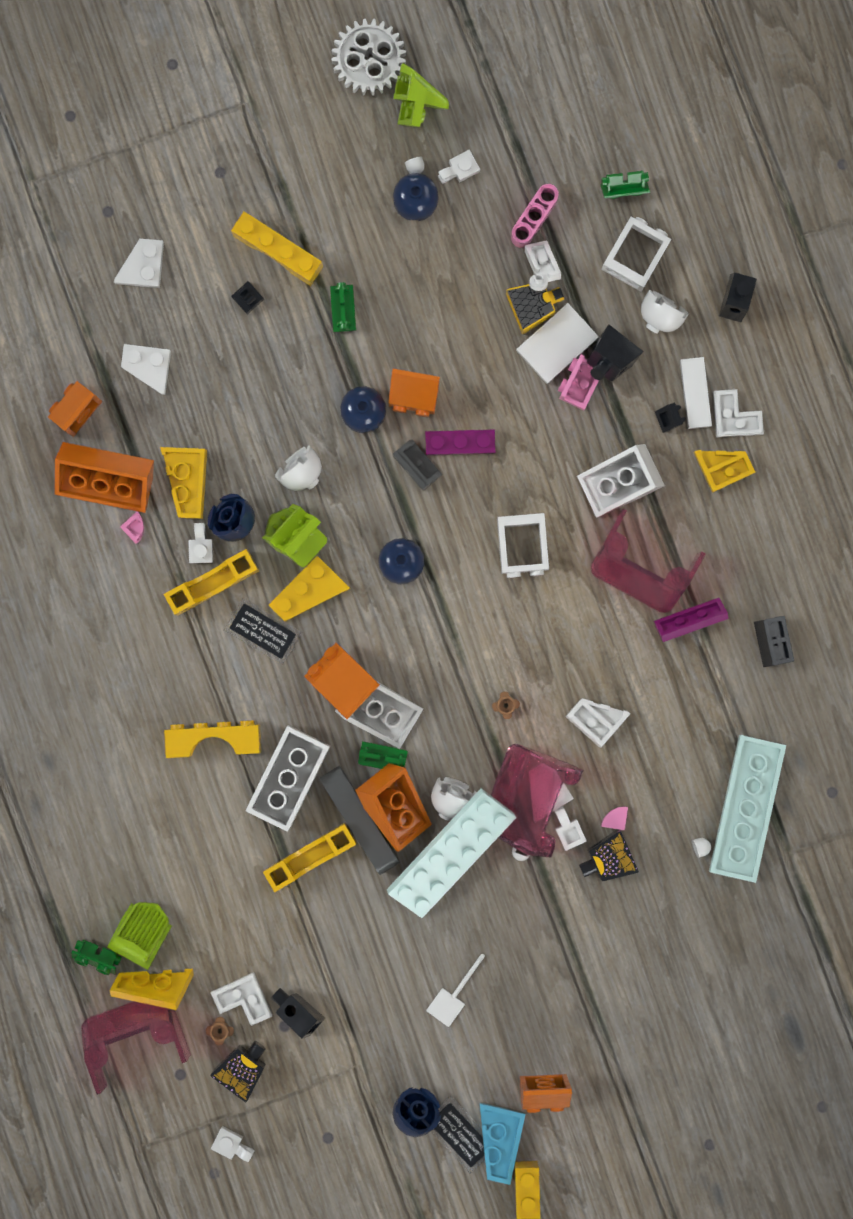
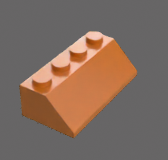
[54,442,154,513]

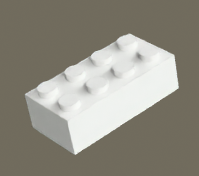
[246,725,331,832]

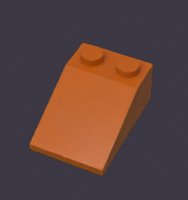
[389,368,440,417]
[304,643,380,719]
[355,763,432,852]
[520,1074,572,1113]

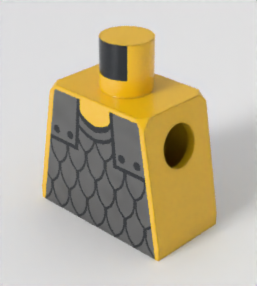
[506,284,564,334]

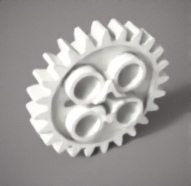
[331,19,406,96]

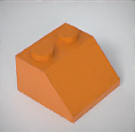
[48,381,103,437]

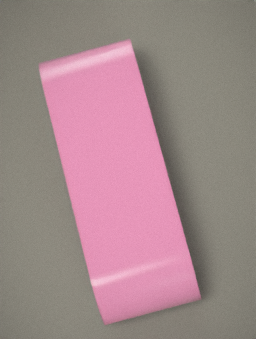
[511,184,558,248]

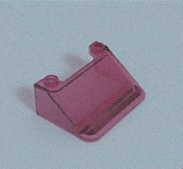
[491,744,584,857]

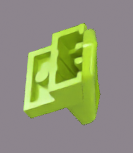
[393,63,449,127]
[262,504,327,567]
[107,902,172,970]

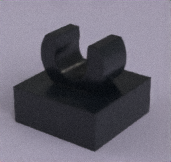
[231,281,264,315]
[655,402,686,433]

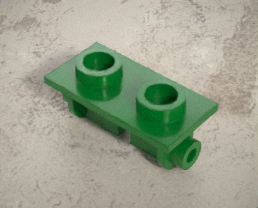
[601,170,650,199]
[330,282,356,332]
[358,741,408,769]
[71,939,122,975]

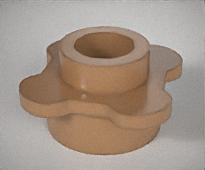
[492,691,520,719]
[206,1017,234,1045]

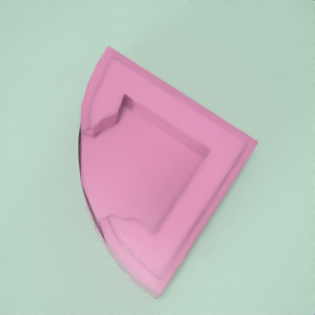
[120,511,144,544]
[601,806,628,830]

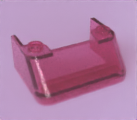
[590,509,706,613]
[81,1001,191,1095]

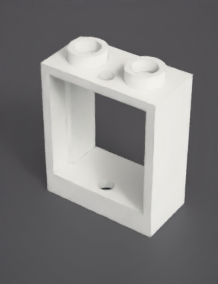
[601,217,671,292]
[497,513,549,578]

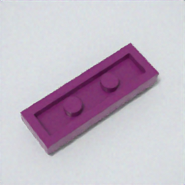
[425,429,496,455]
[654,598,729,642]

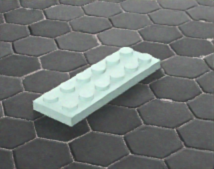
[709,735,786,883]
[387,788,517,918]

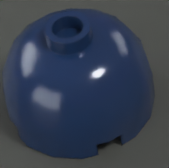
[393,173,439,221]
[340,386,386,433]
[208,494,255,542]
[378,538,425,585]
[392,1087,441,1137]

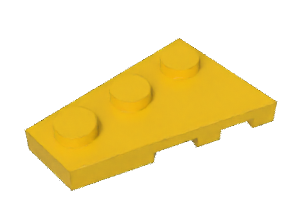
[160,447,207,519]
[269,556,351,622]
[110,968,194,1010]

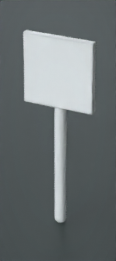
[426,954,485,1027]

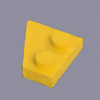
[693,450,756,493]

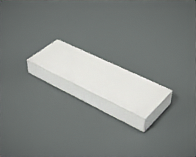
[680,357,712,429]

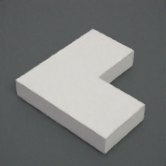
[713,389,764,438]
[211,972,273,1026]

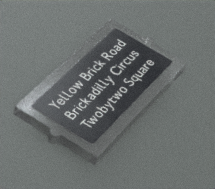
[224,598,302,665]
[431,1096,485,1174]

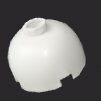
[641,290,689,334]
[275,445,322,491]
[431,777,477,821]

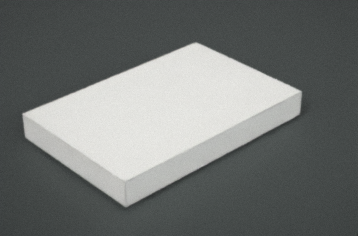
[516,303,599,384]

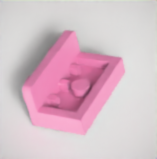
[558,354,599,411]

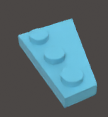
[480,1102,526,1185]

